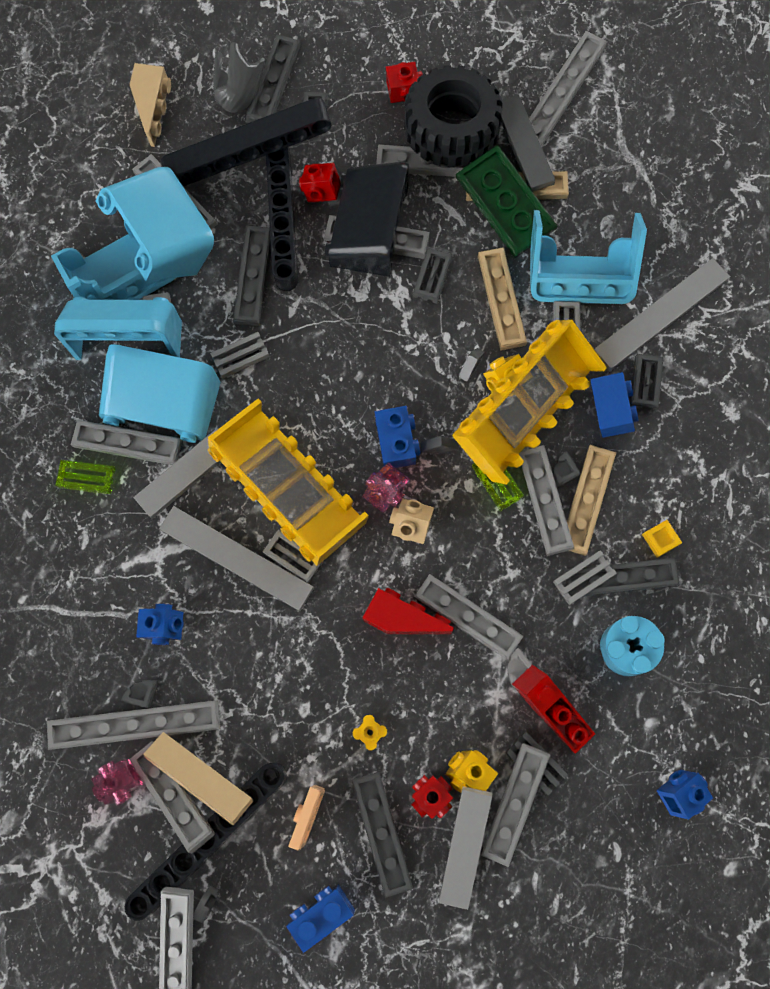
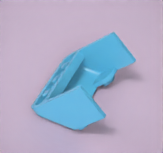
[530,210,647,304]
[54,297,182,360]

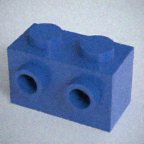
[591,372,639,438]
[374,406,420,470]
[286,884,355,953]

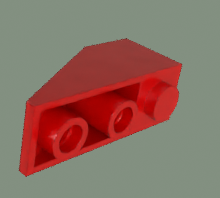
[362,588,454,634]
[512,665,595,754]

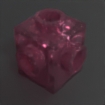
[362,463,410,513]
[91,759,143,806]

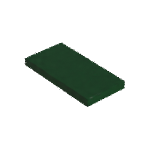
[456,145,558,258]

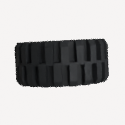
[404,65,503,168]

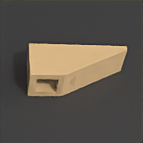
[130,63,171,147]

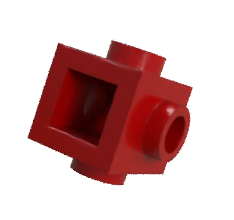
[386,61,423,103]
[299,163,341,202]
[411,775,453,819]

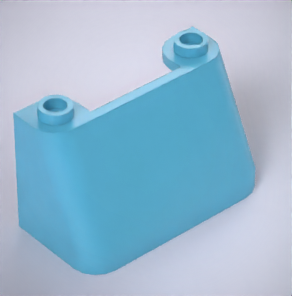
[96,167,214,281]
[51,221,175,300]
[99,344,221,443]

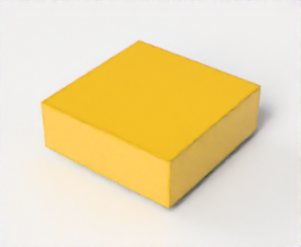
[642,520,682,558]

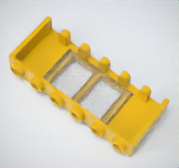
[452,320,607,485]
[207,399,369,566]

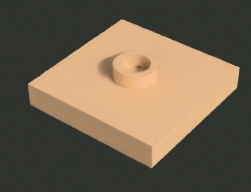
[288,785,325,850]

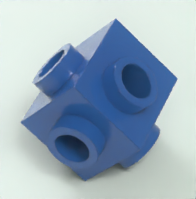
[136,604,184,645]
[656,770,713,820]

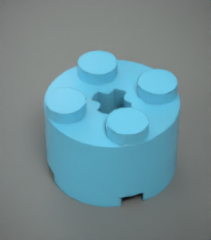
[600,616,665,676]

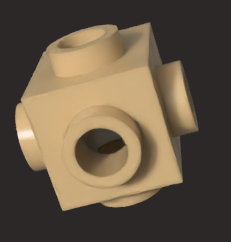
[389,499,434,544]

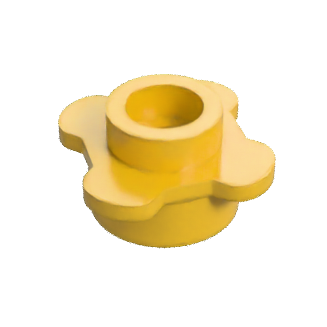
[353,715,387,750]

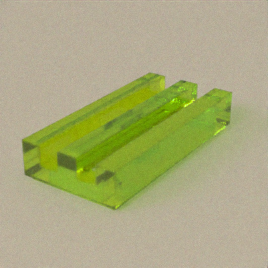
[55,460,116,494]
[471,463,524,512]

